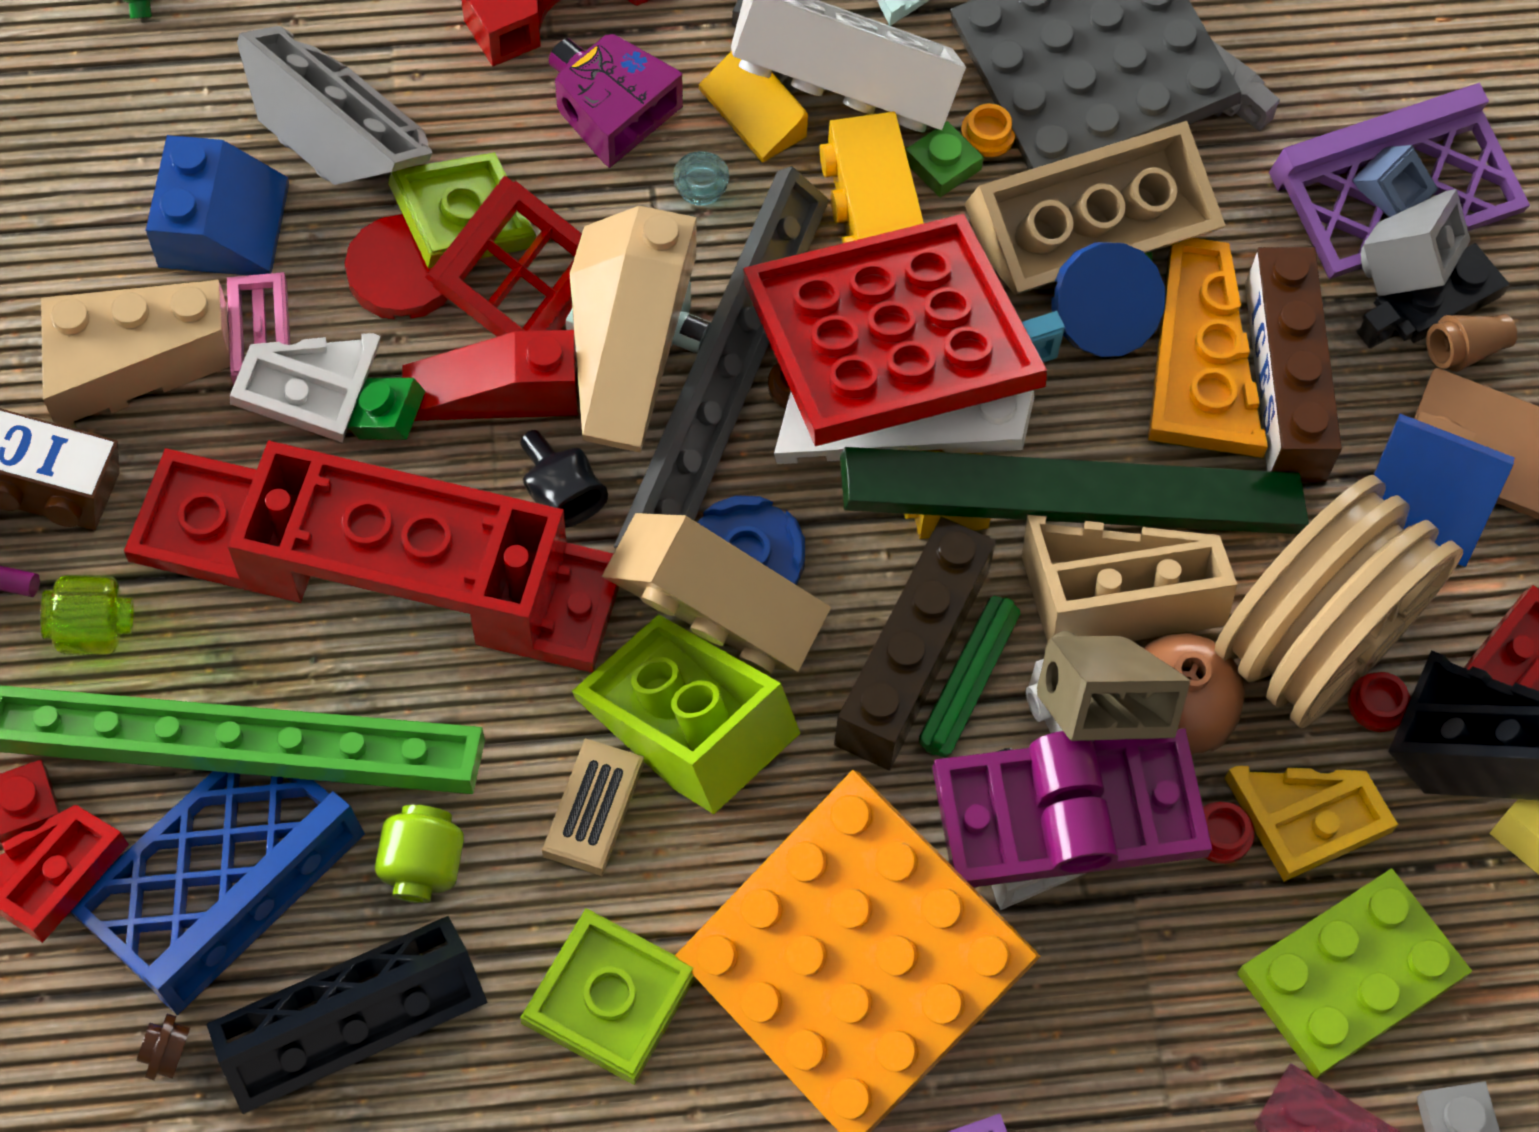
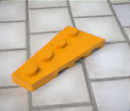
[1148,238,1268,458]

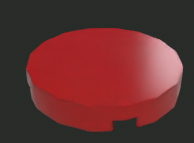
[344,214,448,320]

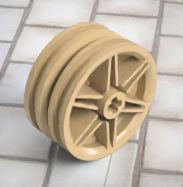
[1214,475,1463,728]

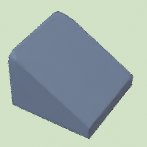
[1352,145,1438,217]

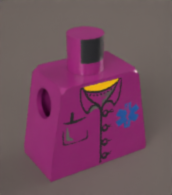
[548,34,683,168]

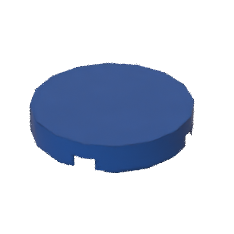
[1051,242,1165,357]
[697,496,805,585]

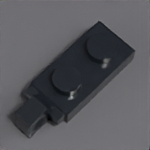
[1356,243,1510,349]

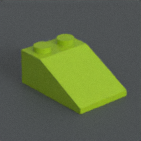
[572,614,801,814]

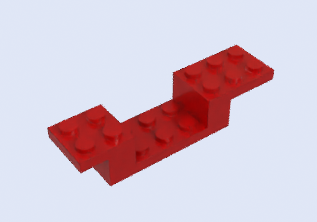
[124,440,620,673]

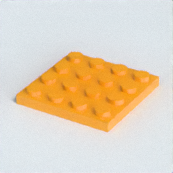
[675,770,1041,1132]

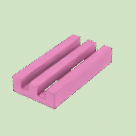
[227,272,290,385]

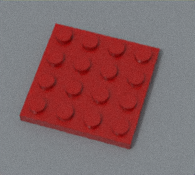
[743,214,1047,447]

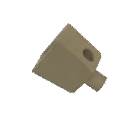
[1037,631,1191,741]

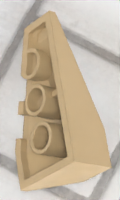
[570,206,697,453]

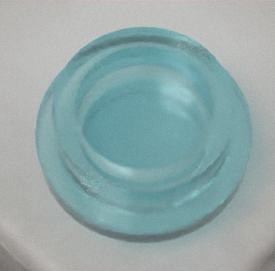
[673,151,729,205]

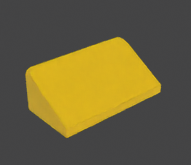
[699,51,808,163]

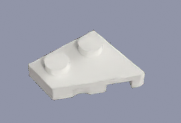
[230,333,381,443]

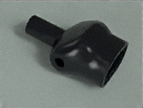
[520,430,608,528]

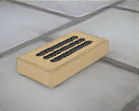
[542,738,644,876]

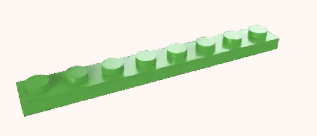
[0,685,485,794]

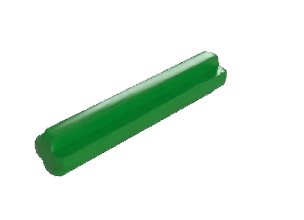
[919,595,1020,758]

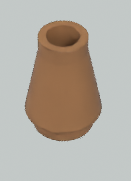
[1426,314,1517,372]

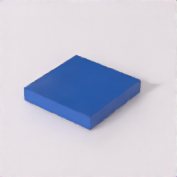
[1373,414,1515,567]

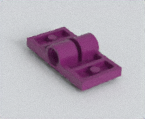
[932,728,1212,887]

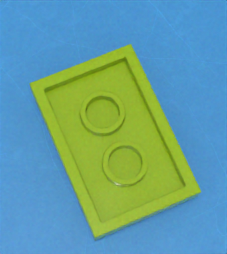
[1237,868,1472,1080]

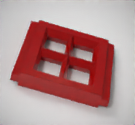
[425,175,582,337]

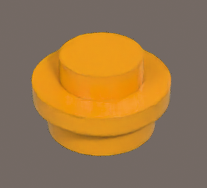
[961,103,1016,157]

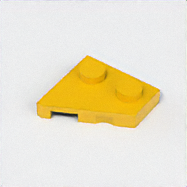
[1225,766,1398,882]

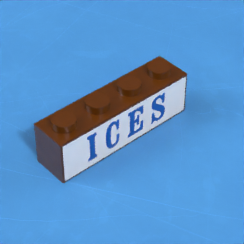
[1245,247,1342,482]
[0,408,120,531]

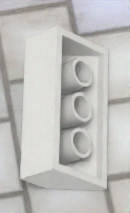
[731,0,966,132]

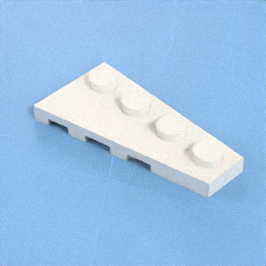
[774,390,1034,464]

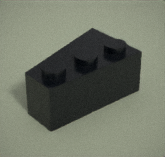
[1388,650,1539,800]

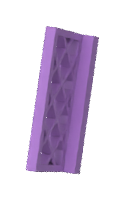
[1269,82,1530,280]

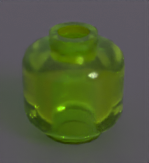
[40,575,134,655]

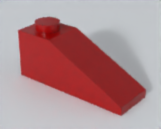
[402,330,578,421]

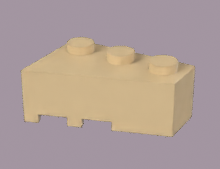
[41,280,230,429]
[602,513,831,675]
[1022,515,1237,643]

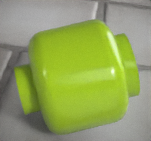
[375,805,464,903]

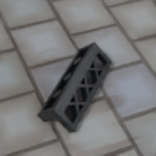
[206,916,488,1114]

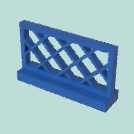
[71,771,365,1016]

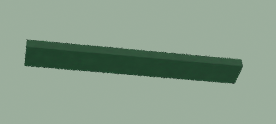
[840,447,1309,534]

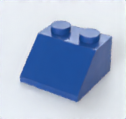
[145,135,289,276]

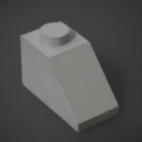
[1361,189,1470,296]

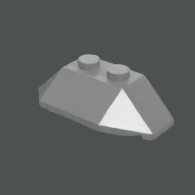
[237,26,432,185]

